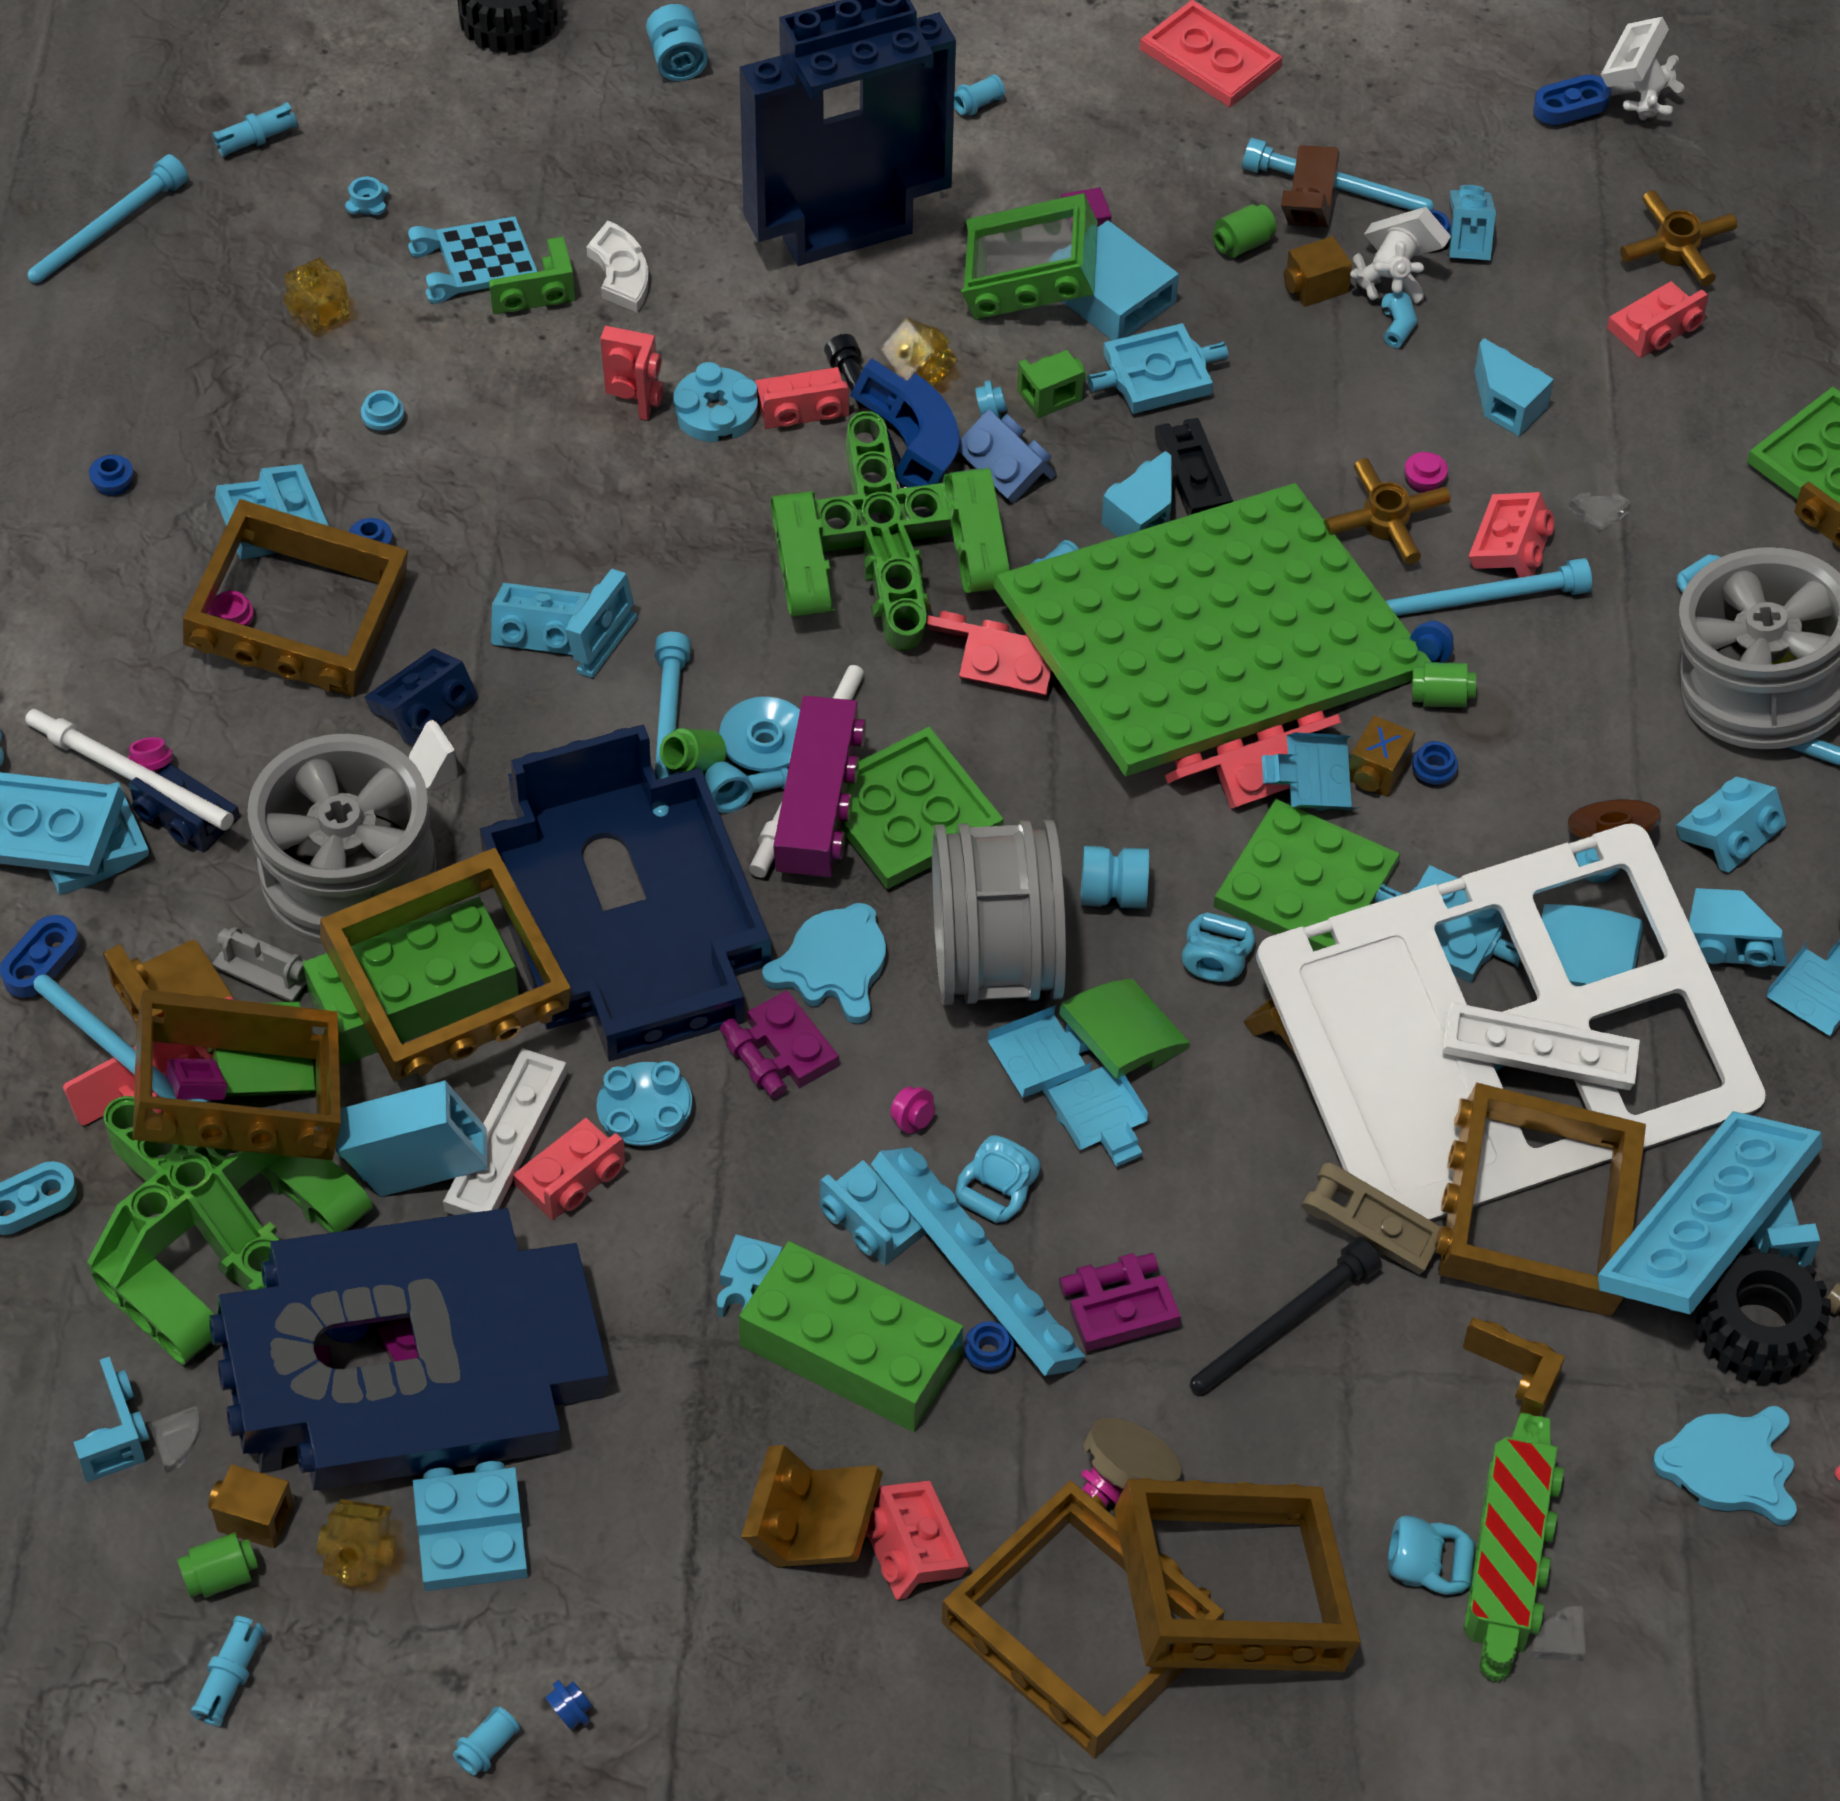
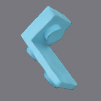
[1448,185,1496,260]
[1751,1191,1820,1268]
[73,1356,149,1483]

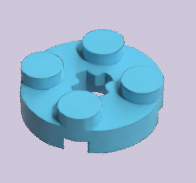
[673,362,758,442]

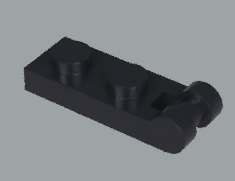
[1155,417,1233,515]

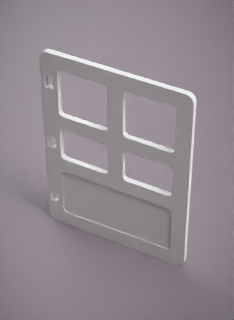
[1256,824,1766,1221]

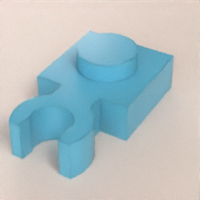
[717,1234,782,1317]

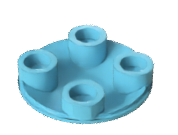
[596,1061,692,1146]

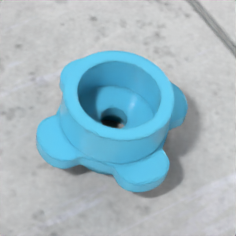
[345,176,389,215]

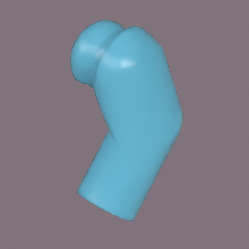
[1381,291,1418,348]

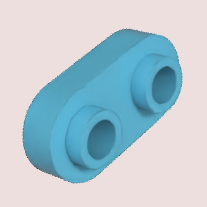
[0,1161,77,1235]

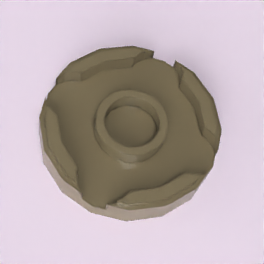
[1083,1418,1182,1489]

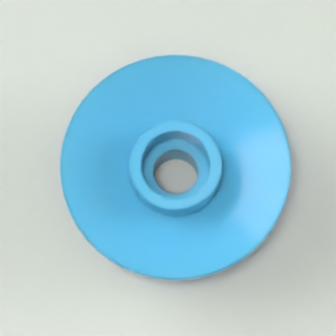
[719,697,800,772]

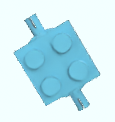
[1087,323,1228,414]
[1375,865,1521,984]

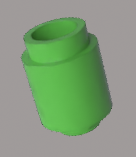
[1213,204,1277,258]
[1412,662,1476,708]
[660,728,726,775]
[177,1532,258,1598]

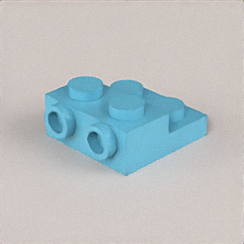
[413,1461,528,1591]

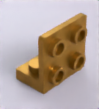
[103,940,235,1025]
[741,1445,883,1567]

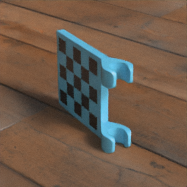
[408,216,538,304]

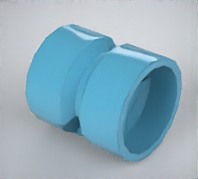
[646,4,708,81]
[1081,846,1149,909]

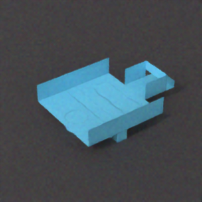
[1262,732,1361,811]
[1766,939,1840,1036]
[987,1005,1092,1098]
[1043,1066,1148,1167]

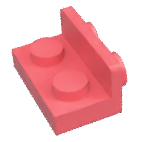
[1607,281,1709,358]
[600,326,664,421]
[755,367,849,429]
[1468,492,1554,578]
[513,1118,625,1221]
[865,1480,970,1600]

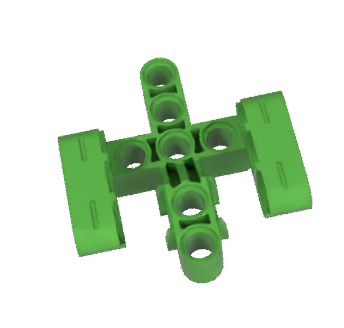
[770,411,1010,651]
[87,1096,373,1365]

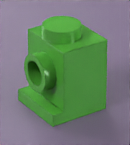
[1017,350,1086,419]

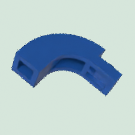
[850,358,959,487]

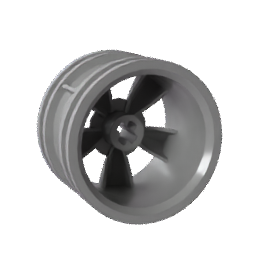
[1679,547,1840,749]
[247,734,437,943]
[932,819,1066,1005]

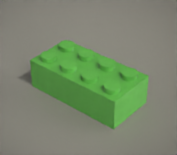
[303,896,519,1065]
[739,1241,964,1432]

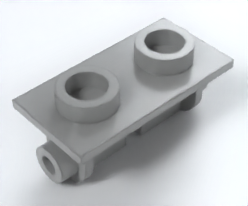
[212,927,306,1002]

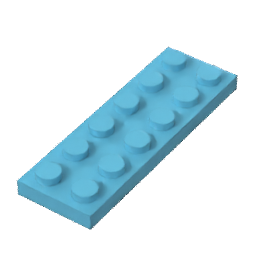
[1598,1111,1823,1314]

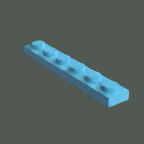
[870,1147,1086,1376]

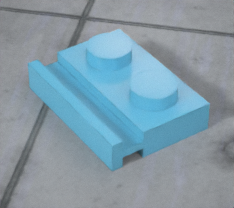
[565,568,638,678]

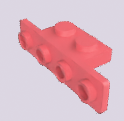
[926,611,1053,697]
[1165,711,1341,809]
[63,996,234,1126]

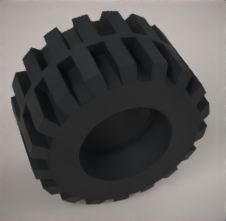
[457,0,559,53]
[1696,1247,1831,1385]

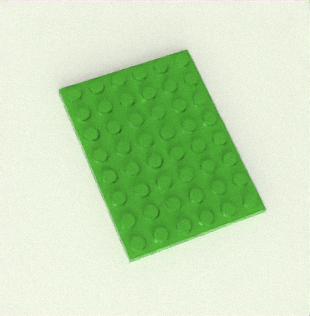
[994,483,1431,777]

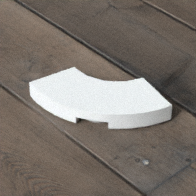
[586,220,649,313]

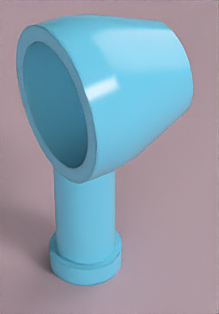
[705,761,788,813]

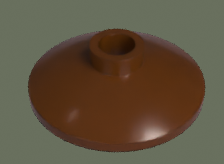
[1568,799,1661,838]

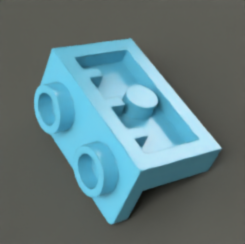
[491,583,590,655]
[819,1160,927,1266]

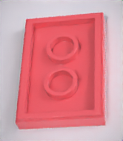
[1140,0,1283,108]

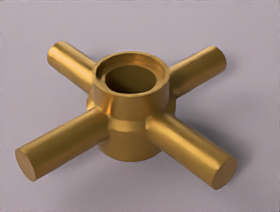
[1620,190,1737,286]
[1324,458,1451,565]

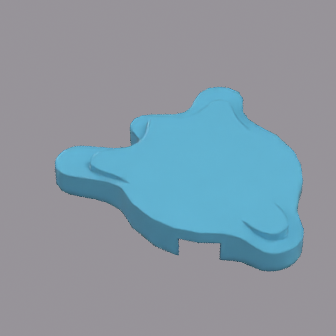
[762,903,886,1024]
[1652,1406,1797,1526]

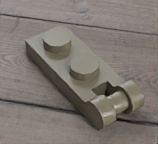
[1301,1163,1441,1275]

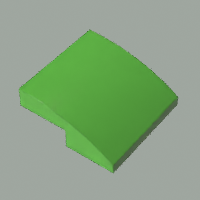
[1059,979,1190,1079]
[207,1002,315,1097]

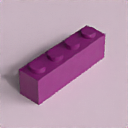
[773,695,866,877]

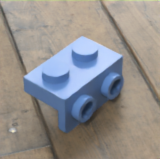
[958,409,1057,504]

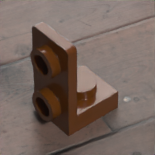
[1281,145,1339,227]

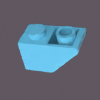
[1474,338,1554,437]
[1101,451,1171,537]
[1689,888,1787,967]

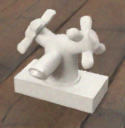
[1601,17,1684,120]
[1350,207,1451,304]

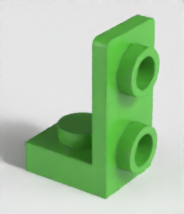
[489,236,575,314]

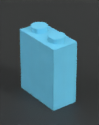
[1049,220,1179,340]
[335,1080,488,1197]

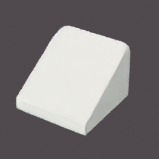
[409,720,458,790]

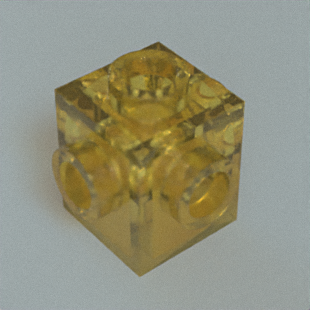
[283,257,350,334]
[881,318,958,388]
[317,1499,396,1586]

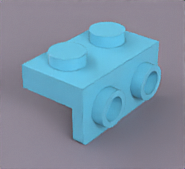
[1676,776,1786,873]

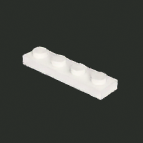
[1442,1002,1640,1091]
[443,1048,567,1215]

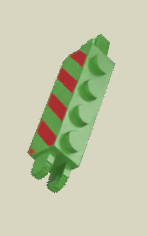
[1463,1413,1564,1683]

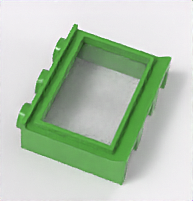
[961,193,1098,320]

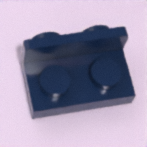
[364,648,477,745]
[129,763,240,853]

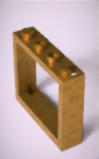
[183,499,408,697]
[320,848,571,1082]
[133,990,341,1161]
[1435,1082,1646,1317]
[1114,1478,1361,1672]
[942,1480,1225,1759]

